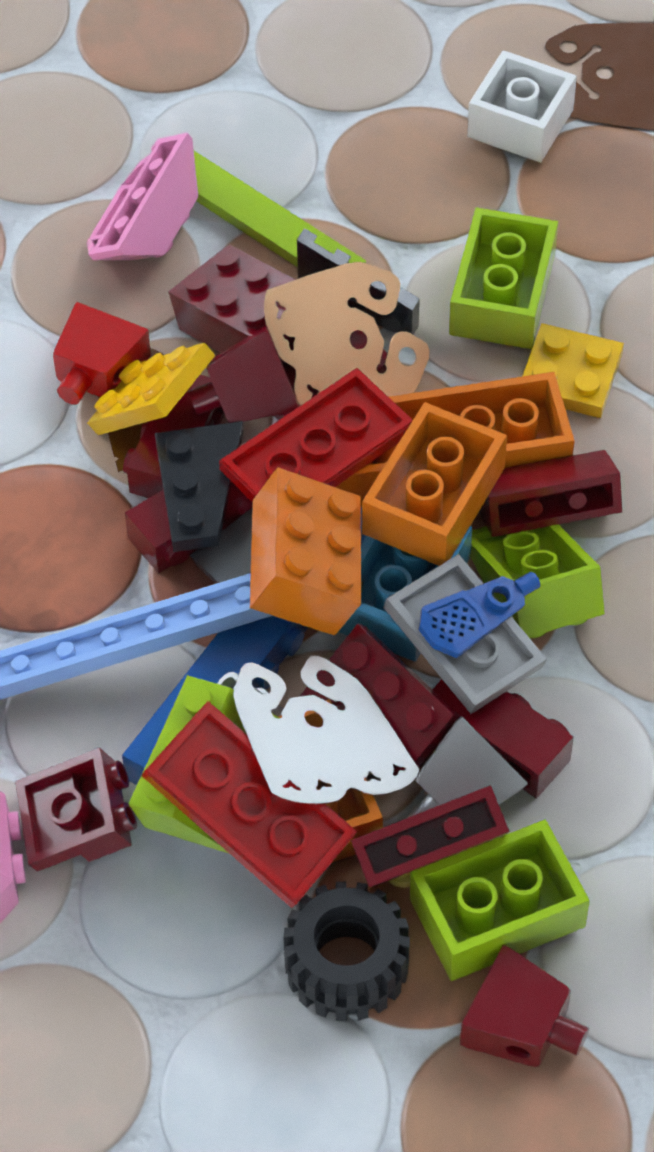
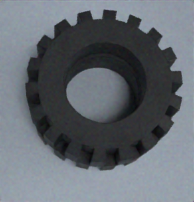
[283,881,410,1022]

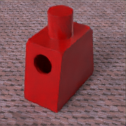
[53,302,151,405]

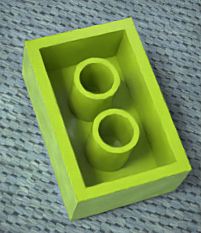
[449,207,558,349]
[410,819,590,982]

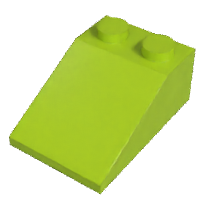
[471,524,605,638]

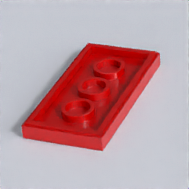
[219,368,413,503]
[141,701,357,908]

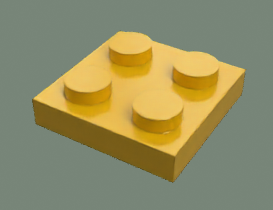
[523,323,624,418]

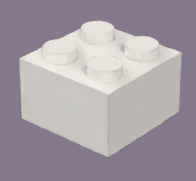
[467,50,577,163]

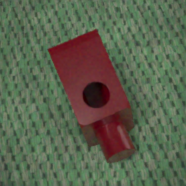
[188,326,299,423]
[460,945,589,1067]

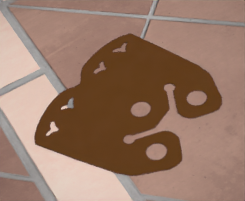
[545,23,654,130]

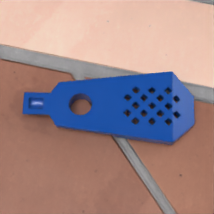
[418,572,540,658]

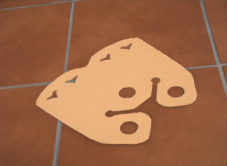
[264,262,430,406]

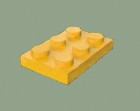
[87,343,216,435]

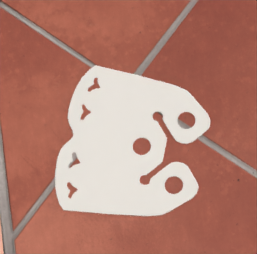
[233,656,419,804]

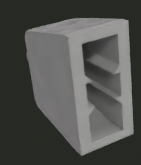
[408,716,528,817]

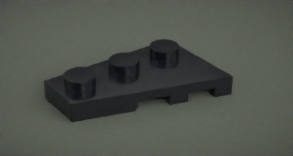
[297,228,420,335]
[155,421,244,552]

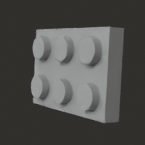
[383,554,547,714]

